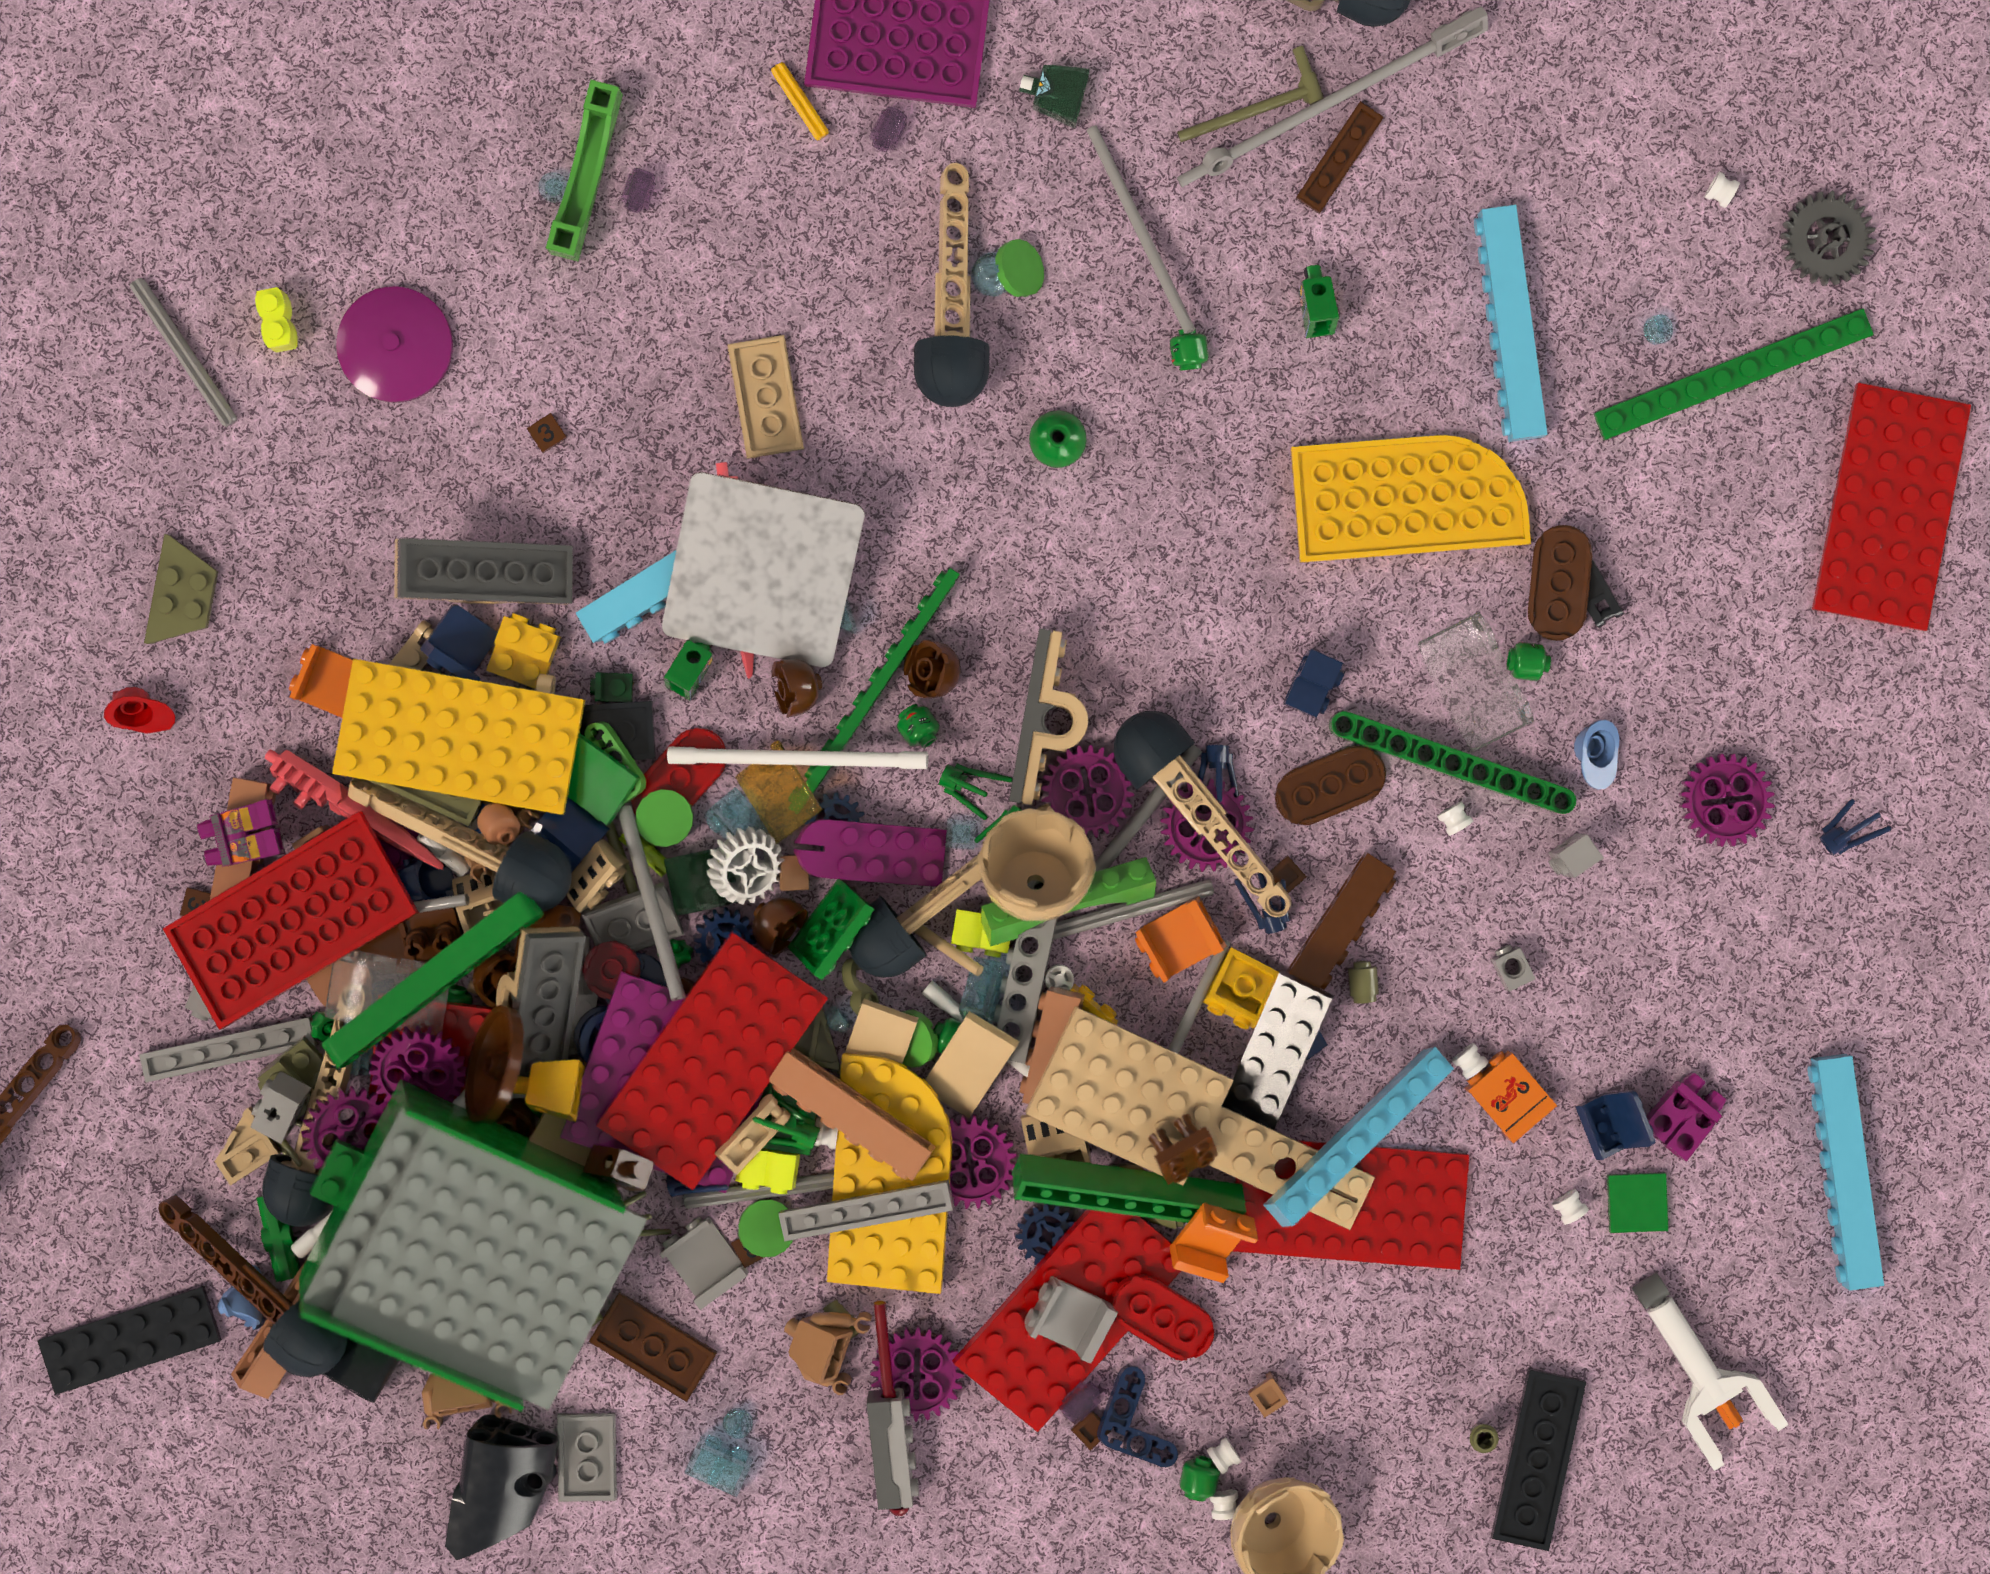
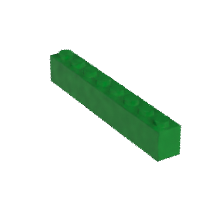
[1012,1154,1246,1223]

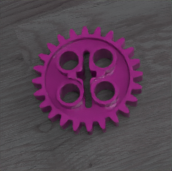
[1041,745,1134,838]
[1679,754,1775,847]
[1160,778,1254,872]
[369,1025,467,1103]
[301,1086,387,1169]
[950,1114,1017,1209]
[870,1326,964,1422]

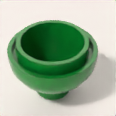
[1029,410,1087,468]

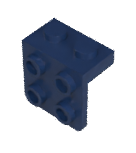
[420,604,498,681]
[1575,1090,1656,1160]

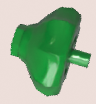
[657,939,693,969]
[311,1009,339,1042]

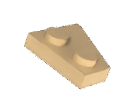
[214,1107,281,1186]

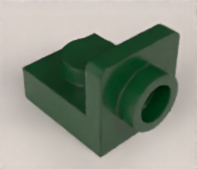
[590,672,633,702]

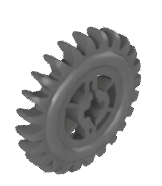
[1780,190,1877,286]

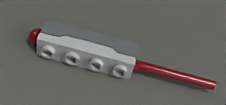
[867,1300,919,1516]

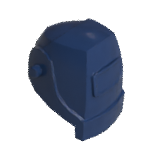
[395,859,454,902]

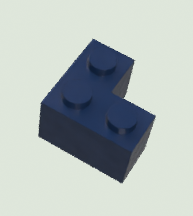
[1283,649,1345,718]

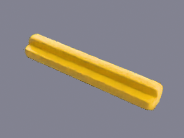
[771,62,829,140]

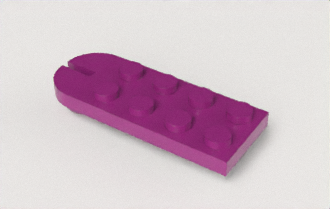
[793,819,947,887]

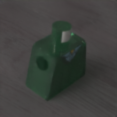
[1019,65,1090,128]

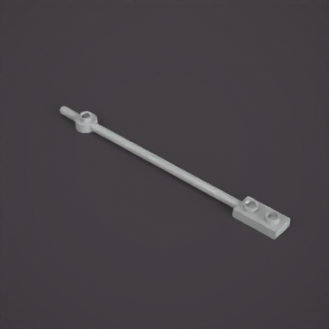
[1177,6,1488,187]

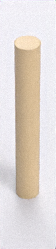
[914,925,984,976]

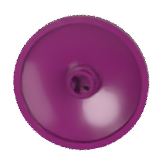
[336,286,453,403]

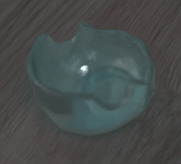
[971,251,1007,297]

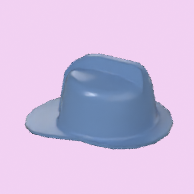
[1574,720,1619,790]

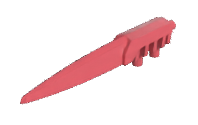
[265,749,444,870]

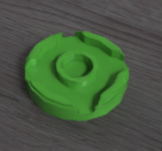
[995,239,1044,297]
[635,789,694,847]
[902,1009,938,1068]
[738,1199,793,1258]

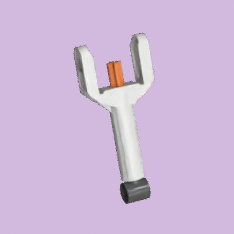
[1631,1272,1788,1471]

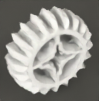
[707,826,785,905]

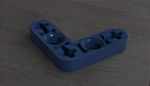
[1097,1365,1178,1468]

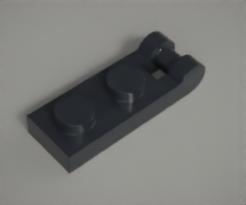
[1587,559,1625,628]

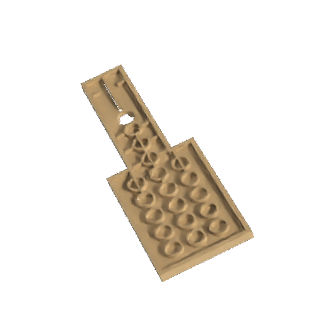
[1025,1006,1375,1230]

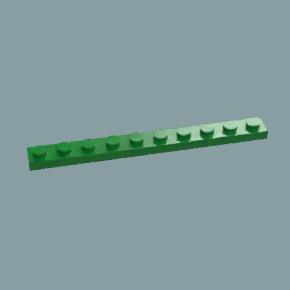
[1593,308,1874,441]
[788,568,960,815]

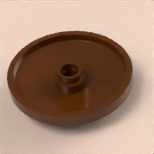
[465,1005,524,1124]

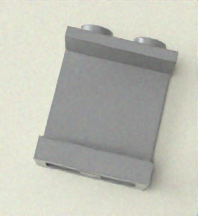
[659,1216,749,1310]
[1024,1276,1118,1364]

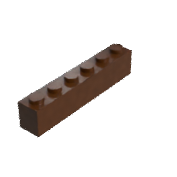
[1286,852,1396,990]

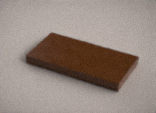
[588,1291,717,1402]

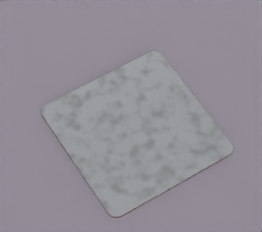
[662,472,865,667]

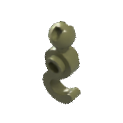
[842,958,879,1016]

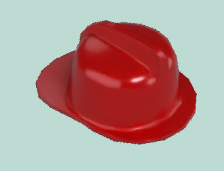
[104,687,175,734]

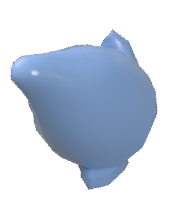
[217,1265,265,1330]

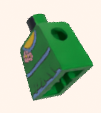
[1299,265,1339,338]
[664,639,713,701]

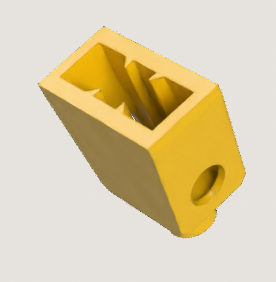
[513,1060,585,1122]

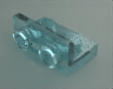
[704,787,773,840]

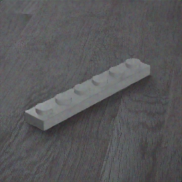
[139,1017,317,1083]
[778,1180,954,1241]

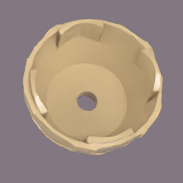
[978,808,1096,921]
[1230,1477,1344,1574]

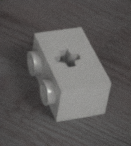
[1548,833,1603,878]
[251,1071,311,1144]

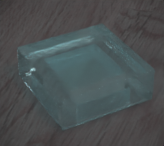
[946,819,976,850]

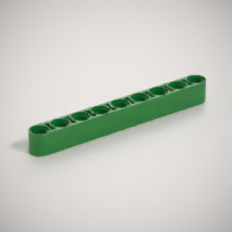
[1329,711,1577,814]
[322,891,544,1069]

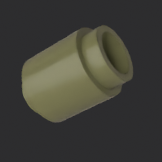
[1348,961,1379,1004]

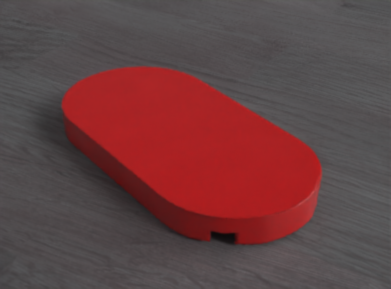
[631,728,726,815]
[1110,1274,1214,1361]

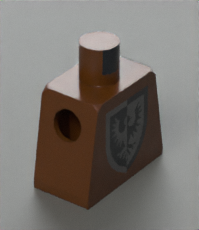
[583,1144,654,1191]

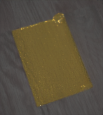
[735,740,822,844]

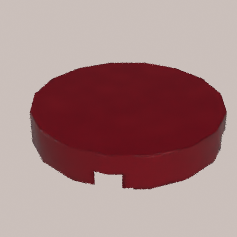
[582,941,642,999]

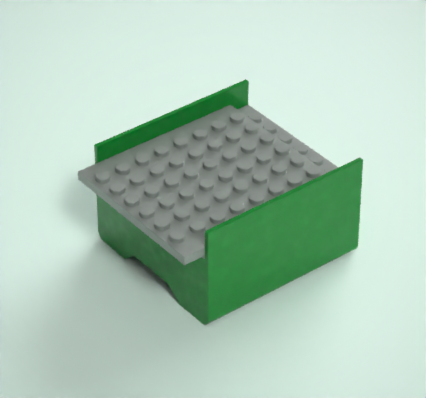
[299,1080,647,1412]

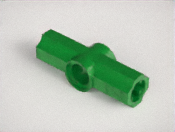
[256,1195,301,1282]

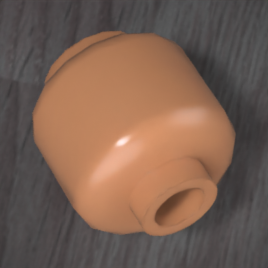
[477,803,520,845]

